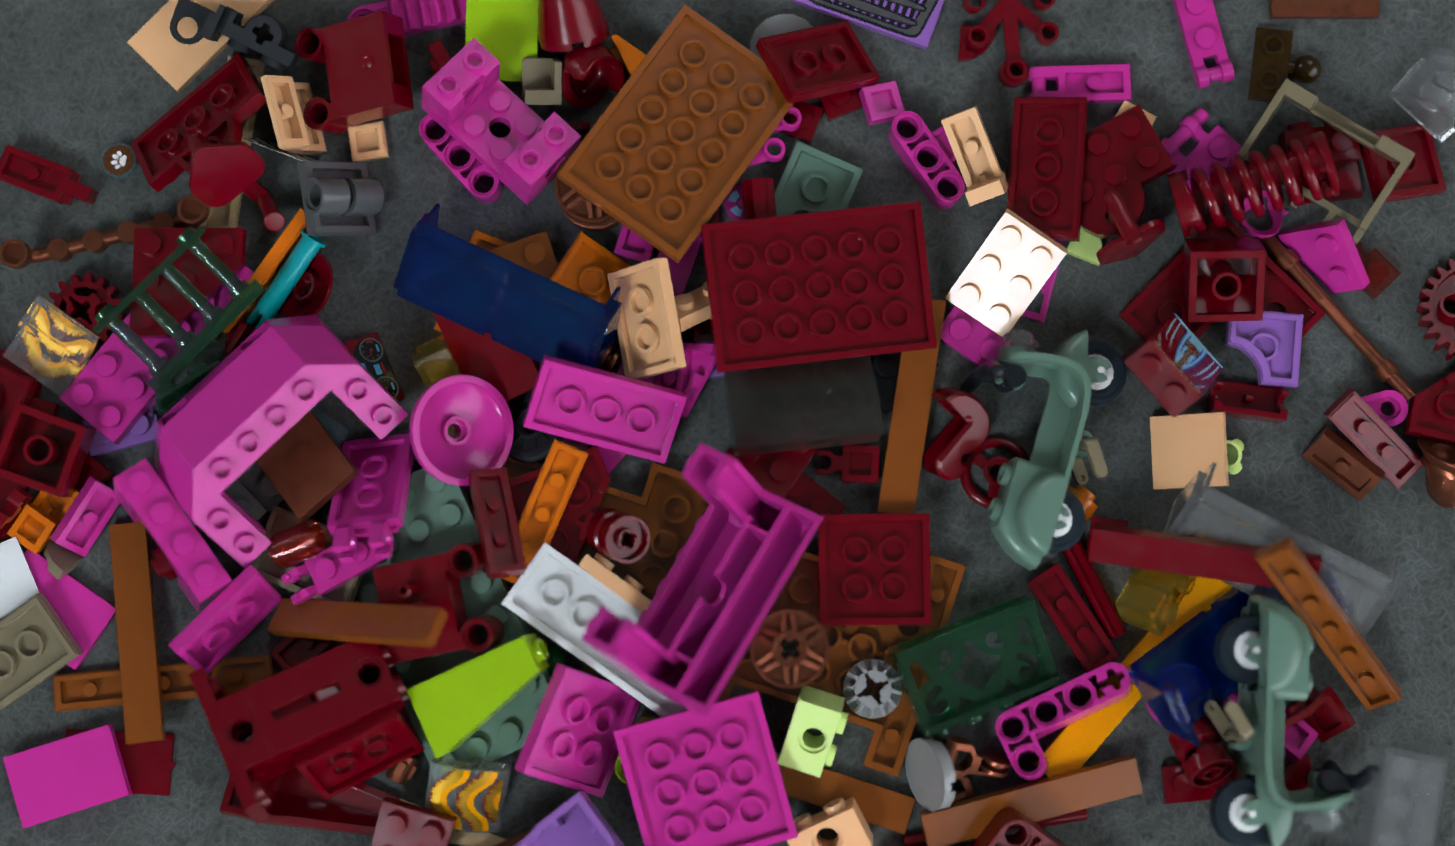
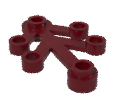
[962,0,1059,88]

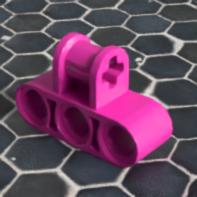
[888,111,965,209]

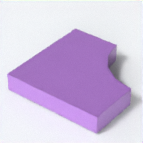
[1225,311,1304,388]

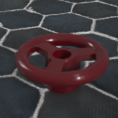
[960,437,1029,508]

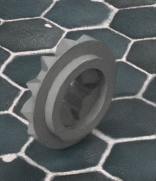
[843,659,903,719]

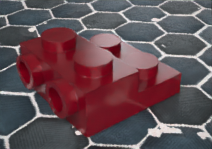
[1278,121,1363,207]

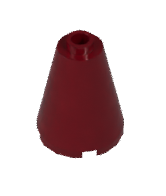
[538,0,609,52]

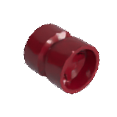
[586,508,651,564]
[1168,717,1235,788]

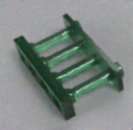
[92,225,266,393]

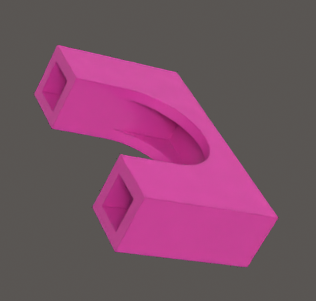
[113,458,232,613]

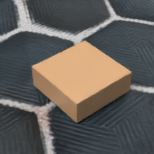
[348,121,389,162]

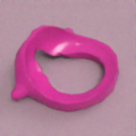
[1239,189,1289,238]

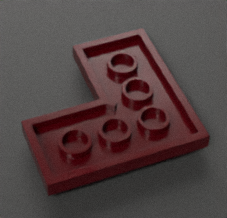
[1118,217,1326,339]

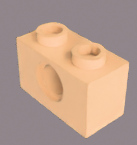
[786,797,873,846]

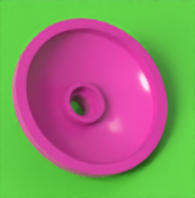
[410,375,514,486]

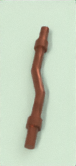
[1260,236,1417,401]

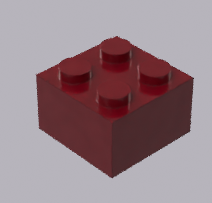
[0,403,97,498]

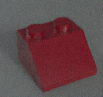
[1183,237,1266,322]

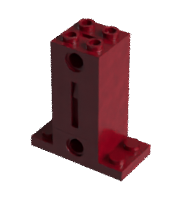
[189,642,411,824]

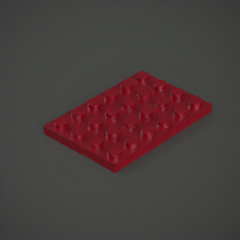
[701,201,937,373]

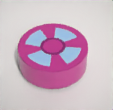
[724,185,746,221]

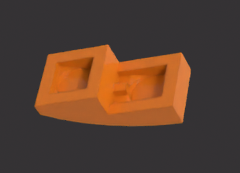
[7,487,81,555]

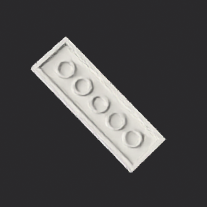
[501,542,687,716]

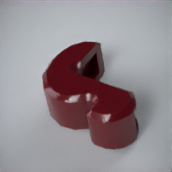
[923,387,991,481]

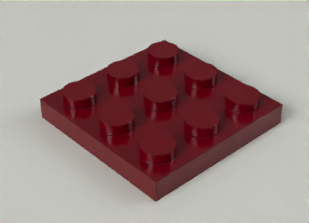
[818,513,931,626]

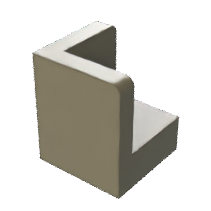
[522,58,562,105]

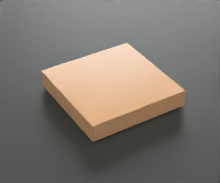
[1150,412,1229,490]

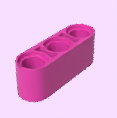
[419,115,503,204]

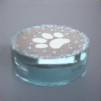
[100,142,139,180]

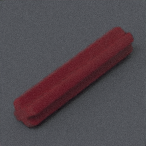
[1062,540,1126,639]

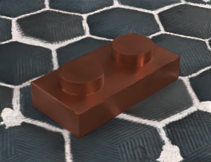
[1301,427,1386,501]

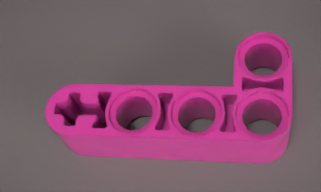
[995,662,1132,782]

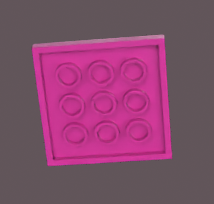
[613,690,798,846]

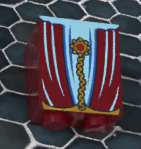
[1121,313,1223,418]

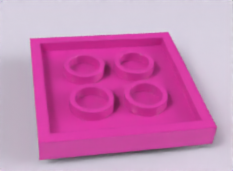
[514,663,641,798]

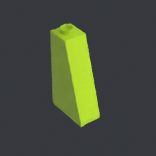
[406,632,550,759]

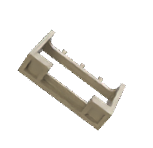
[1238,78,1415,245]

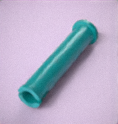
[246,229,327,329]

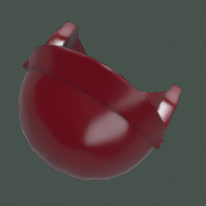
[562,43,625,110]

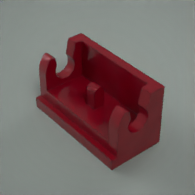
[1206,378,1289,423]

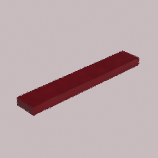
[1088,523,1321,588]

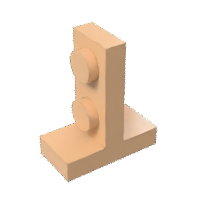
[941,106,1009,206]

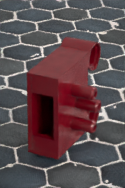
[295,11,414,135]
[372,542,504,664]

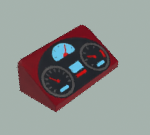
[343,332,405,401]

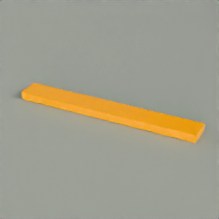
[1033,576,1240,777]

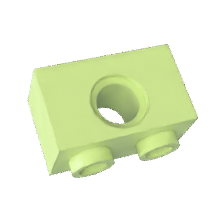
[778,685,849,778]

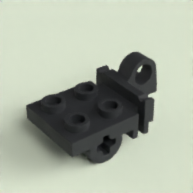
[170,0,300,71]

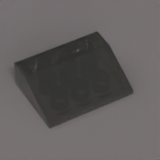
[723,356,884,457]

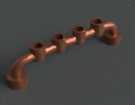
[0,194,209,270]

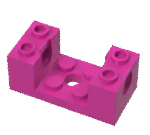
[421,38,582,205]

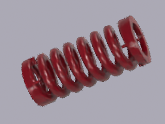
[1167,131,1340,238]

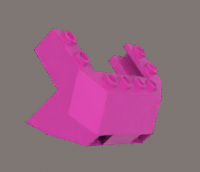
[154,314,408,568]
[582,443,824,718]

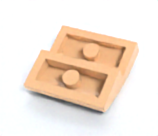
[260,75,327,155]

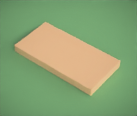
[127,0,274,94]

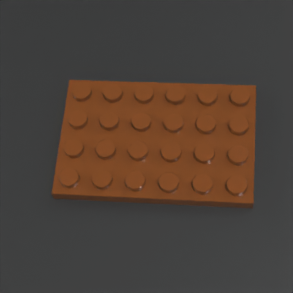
[557,4,794,263]

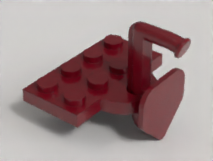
[130,53,285,231]
[1081,104,1174,265]

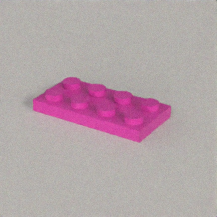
[523,355,687,464]

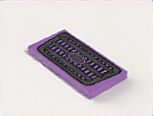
[792,0,945,50]

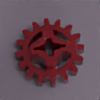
[44,273,127,351]

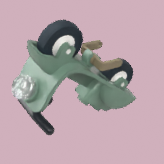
[960,329,1127,570]
[1204,595,1380,846]

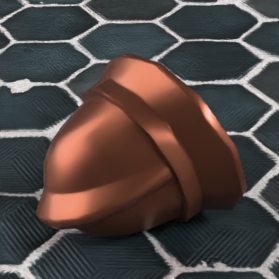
[1417,437,1455,509]

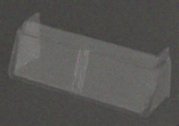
[1164,462,1401,638]

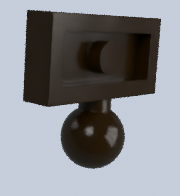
[1247,27,1321,104]

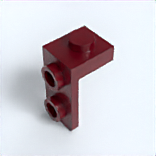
[1285,685,1356,743]

